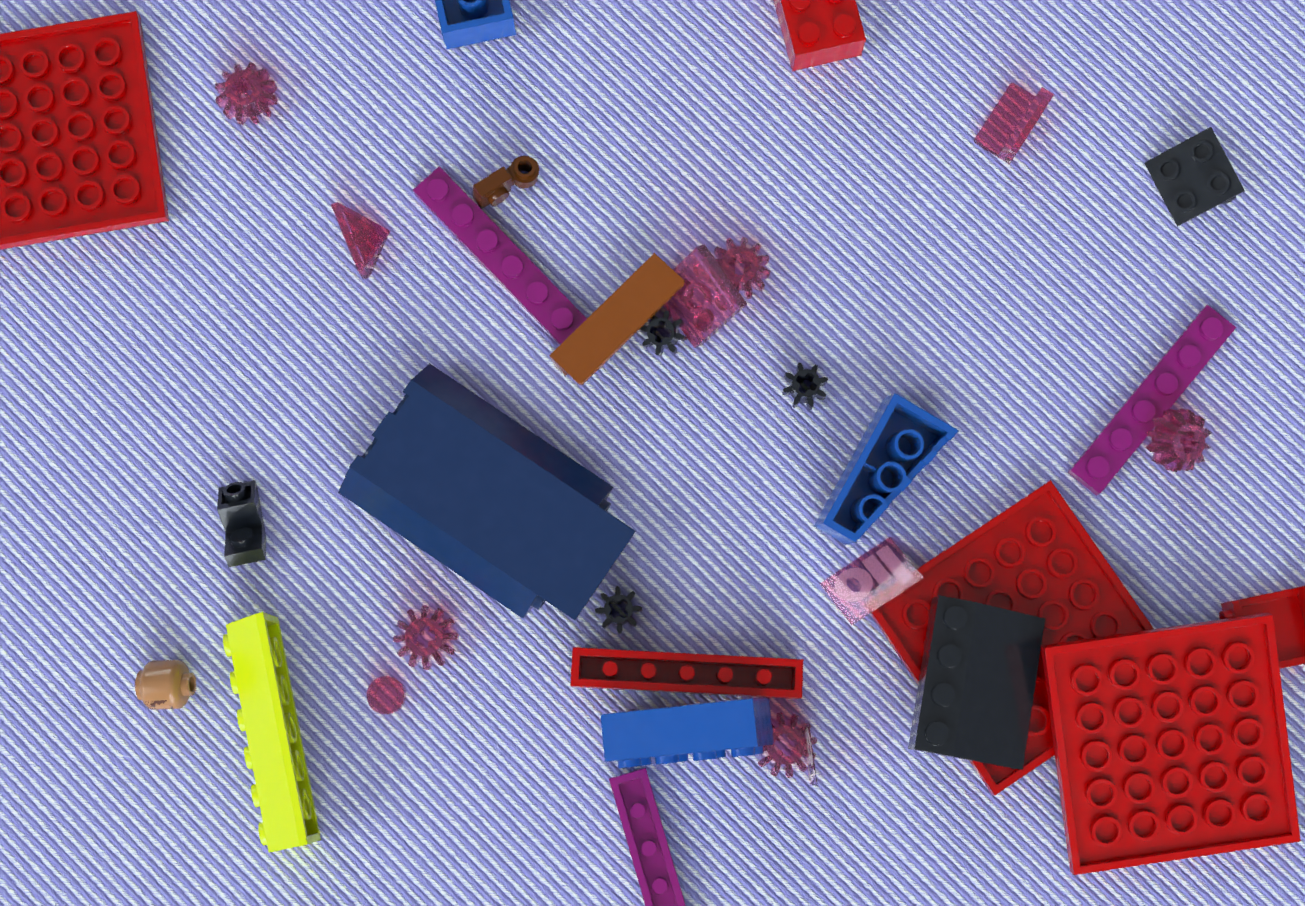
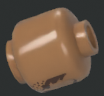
[135,660,196,710]

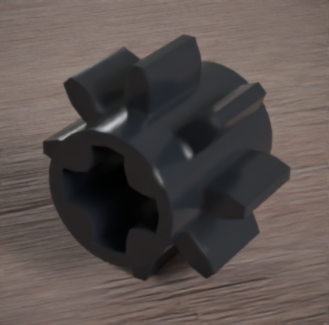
[640,310,687,356]
[782,363,828,410]
[595,586,642,634]

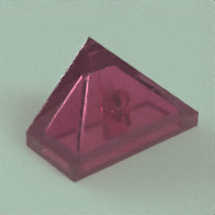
[331,202,390,280]

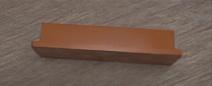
[549,253,685,385]

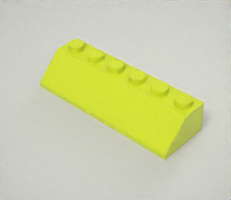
[223,612,321,852]

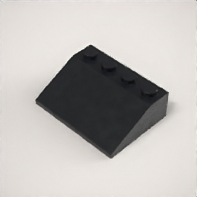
[908,595,1045,770]

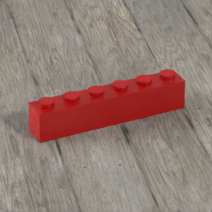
[570,647,804,699]

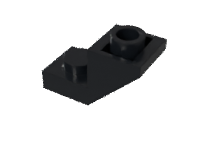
[217,480,266,568]

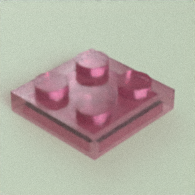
[664,244,747,348]

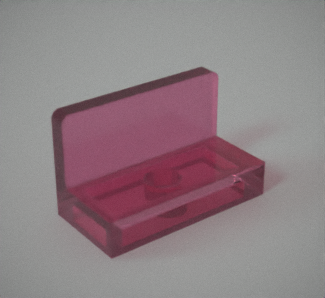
[974,83,1054,164]

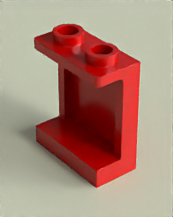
[1219,586,1305,669]

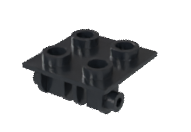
[1144,127,1245,227]

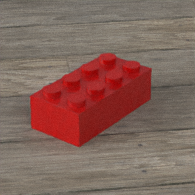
[773,0,866,71]

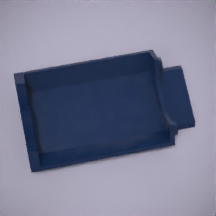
[338,363,636,620]

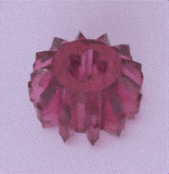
[215,62,278,125]
[708,237,771,300]
[1145,408,1212,472]
[393,605,459,670]
[758,712,817,778]

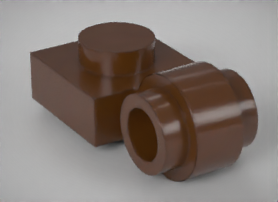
[473,156,539,209]

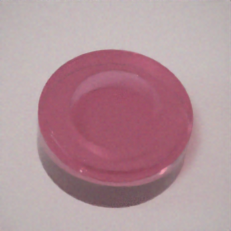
[367,676,406,714]

